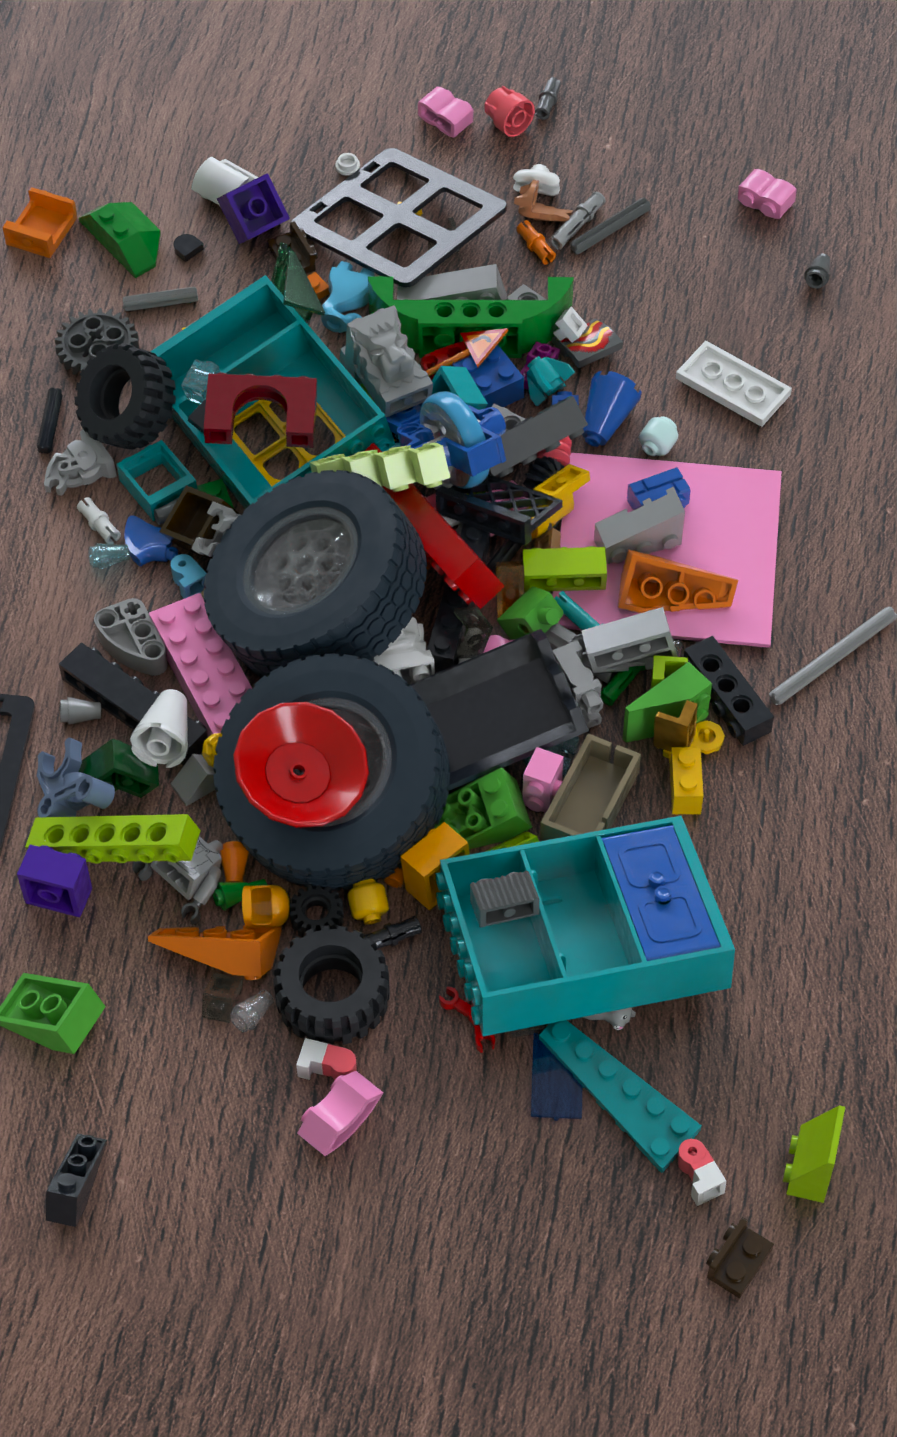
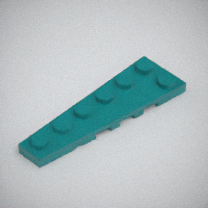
[539,1020,702,1173]

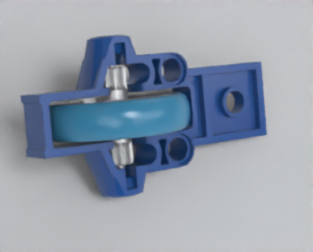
[386,391,506,489]

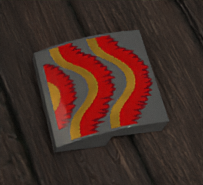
[552,319,623,368]

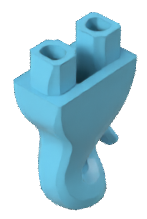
[321,261,375,333]

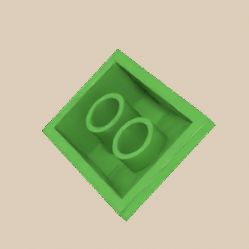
[622,662,712,743]
[0,973,106,1054]

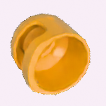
[242,885,290,928]

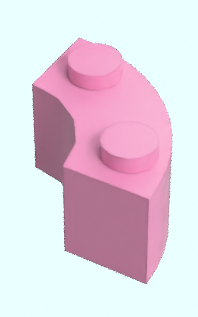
[297,1071,383,1156]

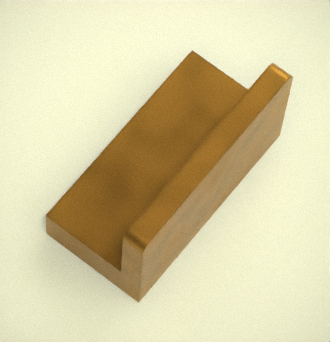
[654,700,698,752]

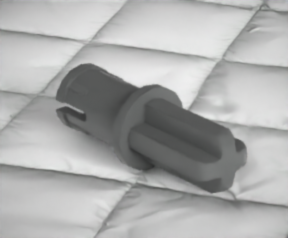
[535,77,561,120]

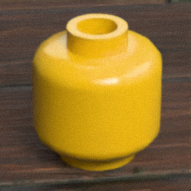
[347,879,389,925]

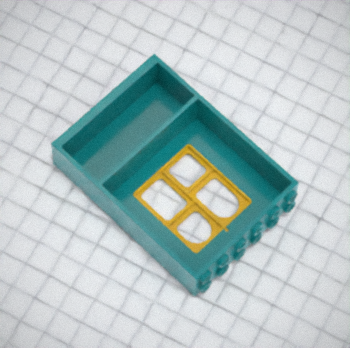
[150,275,395,509]

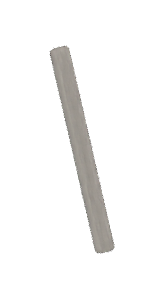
[769,607,897,705]

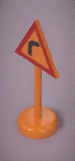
[426,328,509,376]

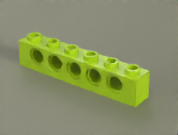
[25,814,201,864]

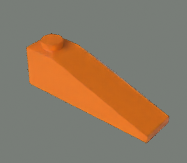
[618,549,739,613]
[148,925,281,980]

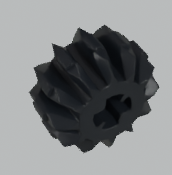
[523,456,565,490]

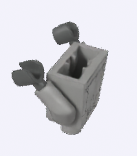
[132,836,223,924]

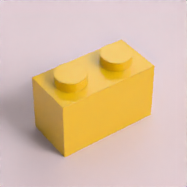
[670,747,703,814]

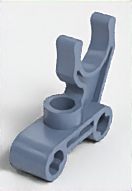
[37,737,115,817]

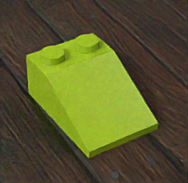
[783,1105,845,1203]

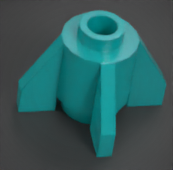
[526,356,575,406]

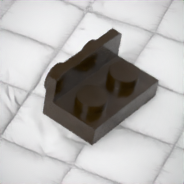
[267,221,318,280]
[706,1217,774,1299]

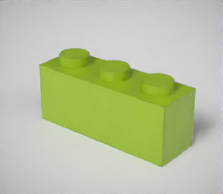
[522,546,607,592]

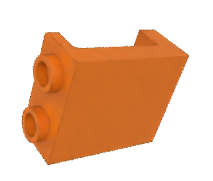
[3,187,77,258]

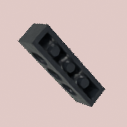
[683,636,774,746]

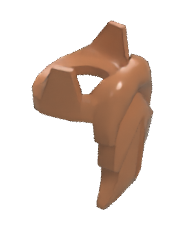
[514,179,573,222]

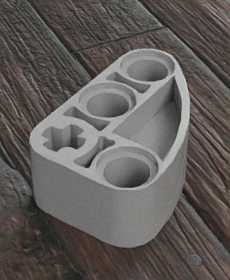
[94,598,168,676]

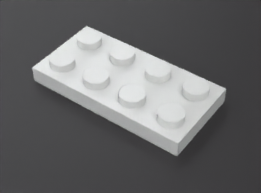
[676,340,792,427]

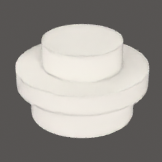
[336,153,360,176]

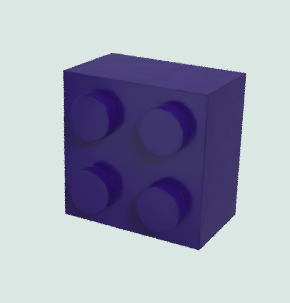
[217,173,290,244]
[17,844,92,917]

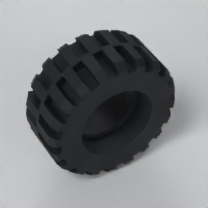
[74,343,176,450]
[273,925,390,1045]

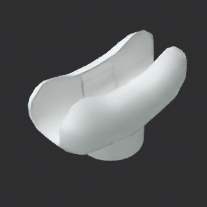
[513,164,560,196]

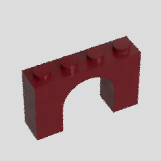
[204,373,317,448]

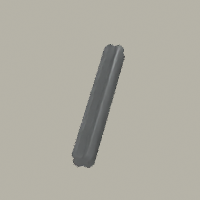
[570,198,651,255]

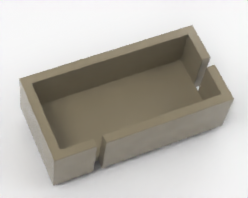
[540,734,641,841]

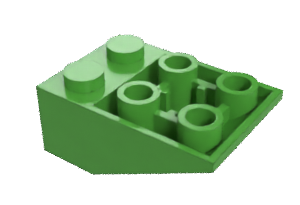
[434,767,532,849]

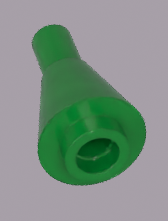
[212,879,267,911]

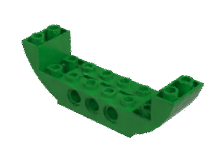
[368,276,574,358]

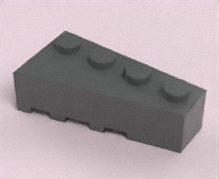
[488,396,588,478]

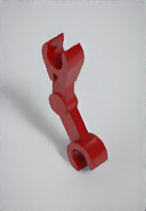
[439,987,495,1053]

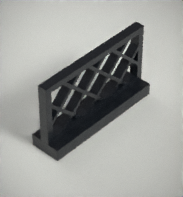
[435,474,563,545]

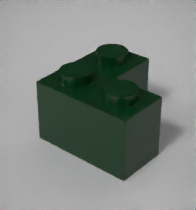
[78,738,159,798]

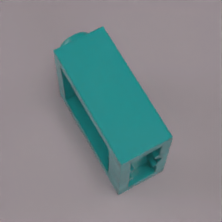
[117,440,197,521]

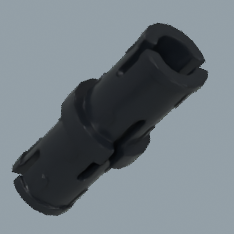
[364,915,422,949]

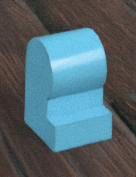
[171,554,207,599]

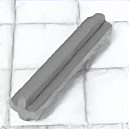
[123,287,198,311]

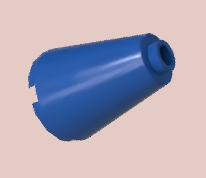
[582,371,642,447]

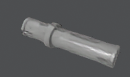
[549,192,606,250]

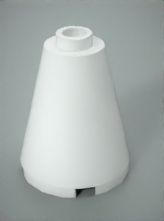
[130,689,188,768]

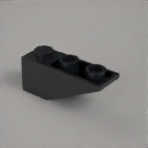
[45,1133,107,1227]

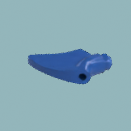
[124,515,178,567]

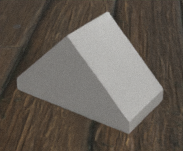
[171,754,216,806]

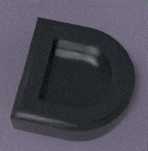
[173,234,204,262]

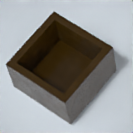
[159,485,241,559]

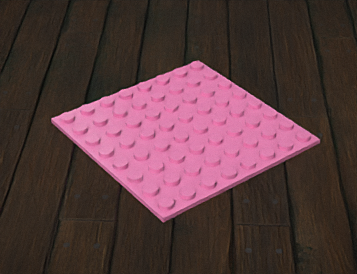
[553,453,782,648]

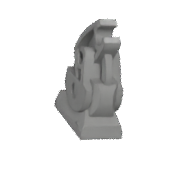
[44,429,117,496]

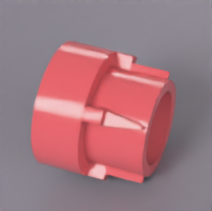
[485,86,535,137]

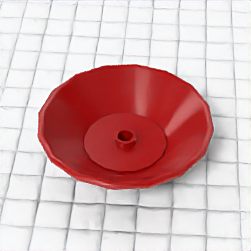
[233,702,369,828]

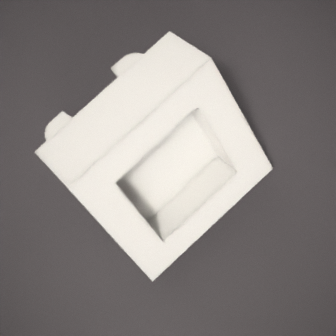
[553,306,588,342]

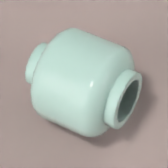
[639,416,678,456]

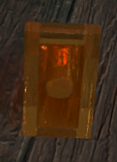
[495,561,525,619]

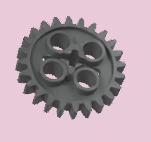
[55,308,139,375]

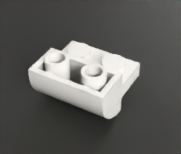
[191,157,259,206]

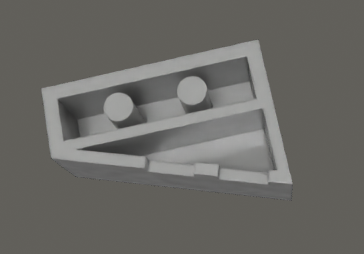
[594,487,685,564]
[581,607,678,673]

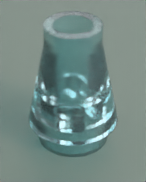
[88,543,130,570]

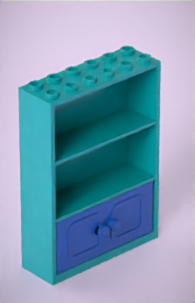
[436,815,735,1036]

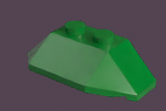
[79,202,161,278]

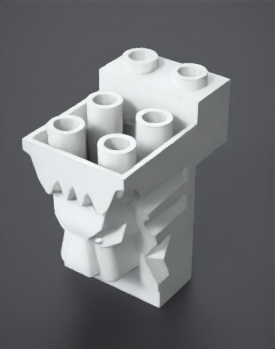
[374,617,435,685]

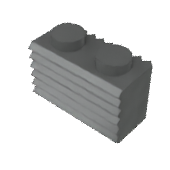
[470,871,539,928]

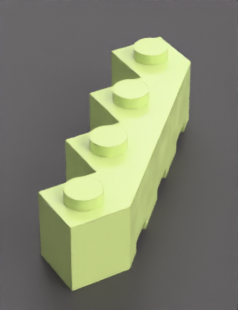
[309,442,450,492]

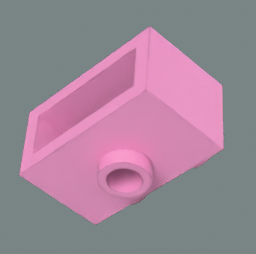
[523,747,564,813]

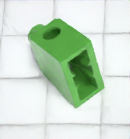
[497,586,564,640]

